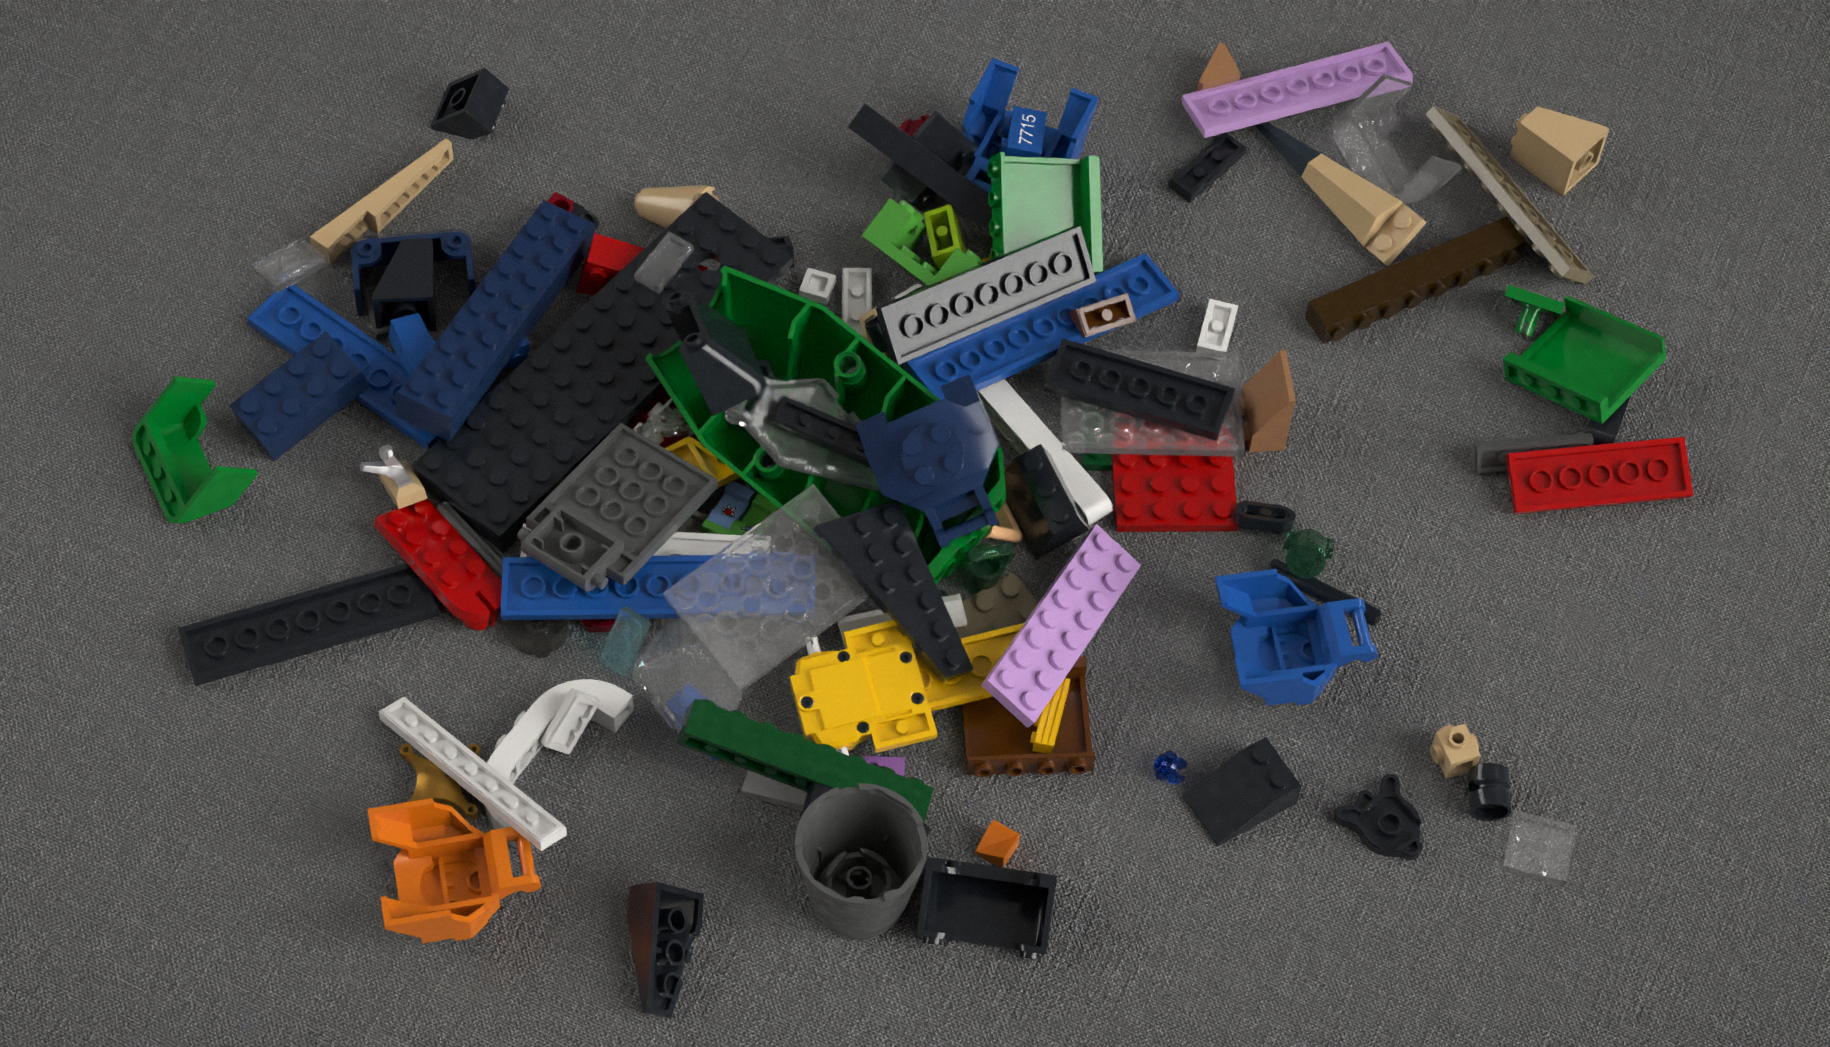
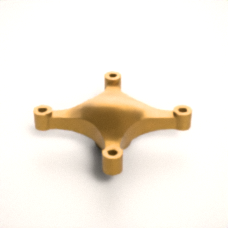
[399,743,481,821]

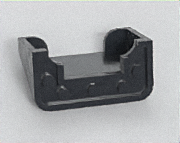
[662,291,766,416]
[916,857,1057,960]

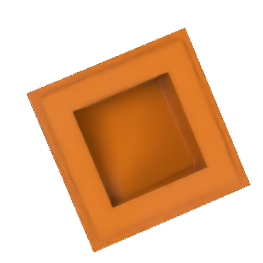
[975,820,1020,868]

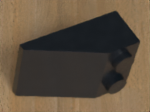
[1183,737,1302,846]

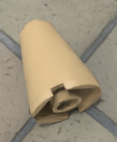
[634,185,719,229]

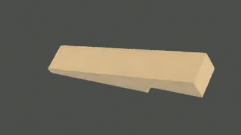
[310,139,453,266]

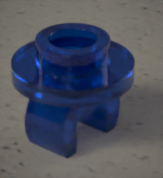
[1154,750,1187,784]

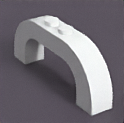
[485,679,634,849]

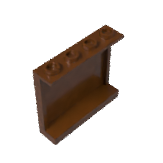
[961,656,1095,778]

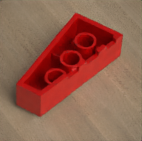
[576,233,708,295]

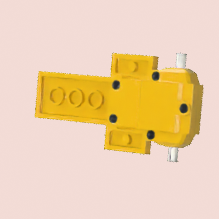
[790,620,1024,756]

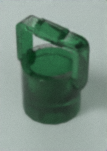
[1283,529,1335,579]
[960,542,1015,594]

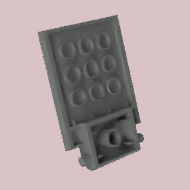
[517,423,718,592]

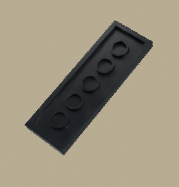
[1043,338,1235,441]

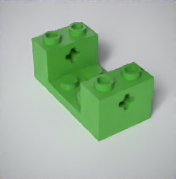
[862,198,985,285]

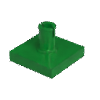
[1504,284,1565,337]

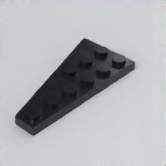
[813,501,973,682]

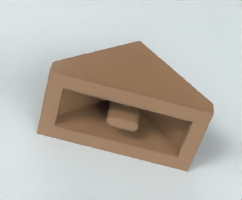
[1197,42,1240,91]

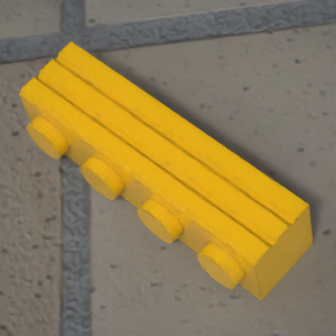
[1030,678,1070,754]

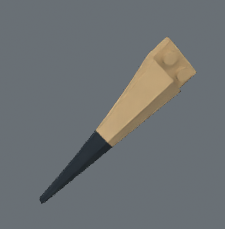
[1255,122,1427,267]

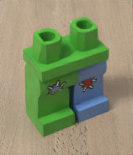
[701,481,782,537]

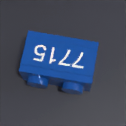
[999,106,1047,157]

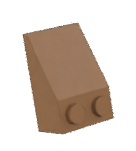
[1236,350,1296,453]

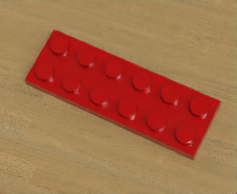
[1506,437,1693,515]

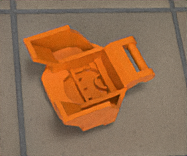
[367,798,541,944]

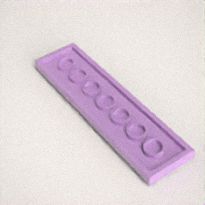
[1182,41,1413,138]
[981,524,1141,728]

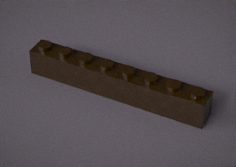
[1305,216,1526,344]

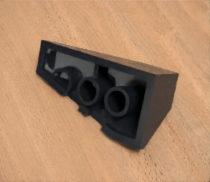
[627,882,704,1018]

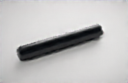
[1267,559,1381,626]

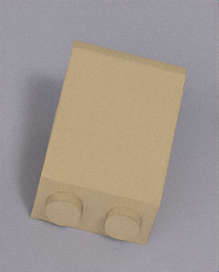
[1510,106,1609,196]

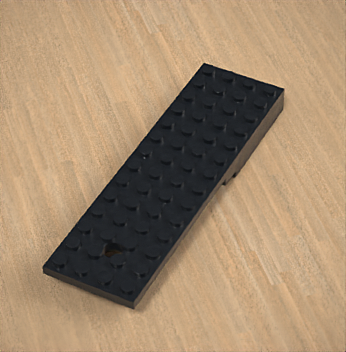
[412,192,794,553]

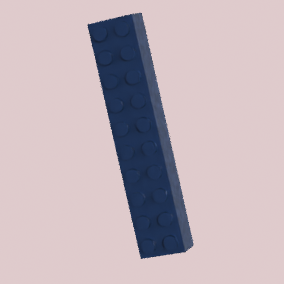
[395,200,596,442]

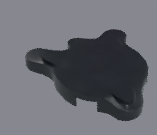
[1334,774,1422,860]

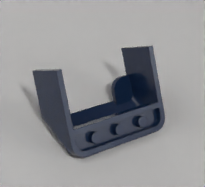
[351,229,476,316]

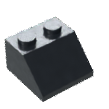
[430,68,509,140]

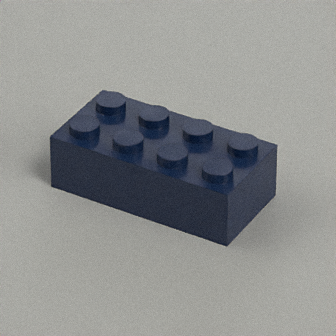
[229,331,369,461]

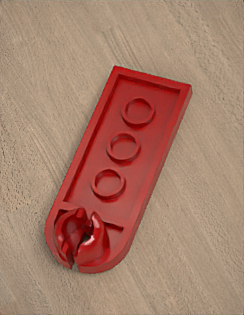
[374,498,502,631]

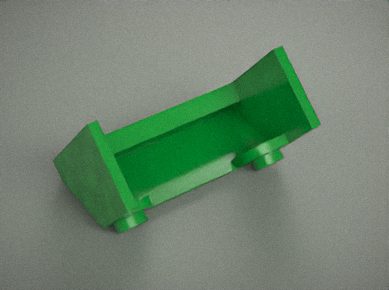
[132,376,258,524]

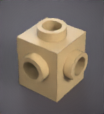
[1430,724,1481,779]

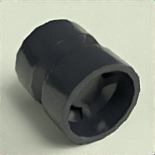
[1467,763,1512,821]

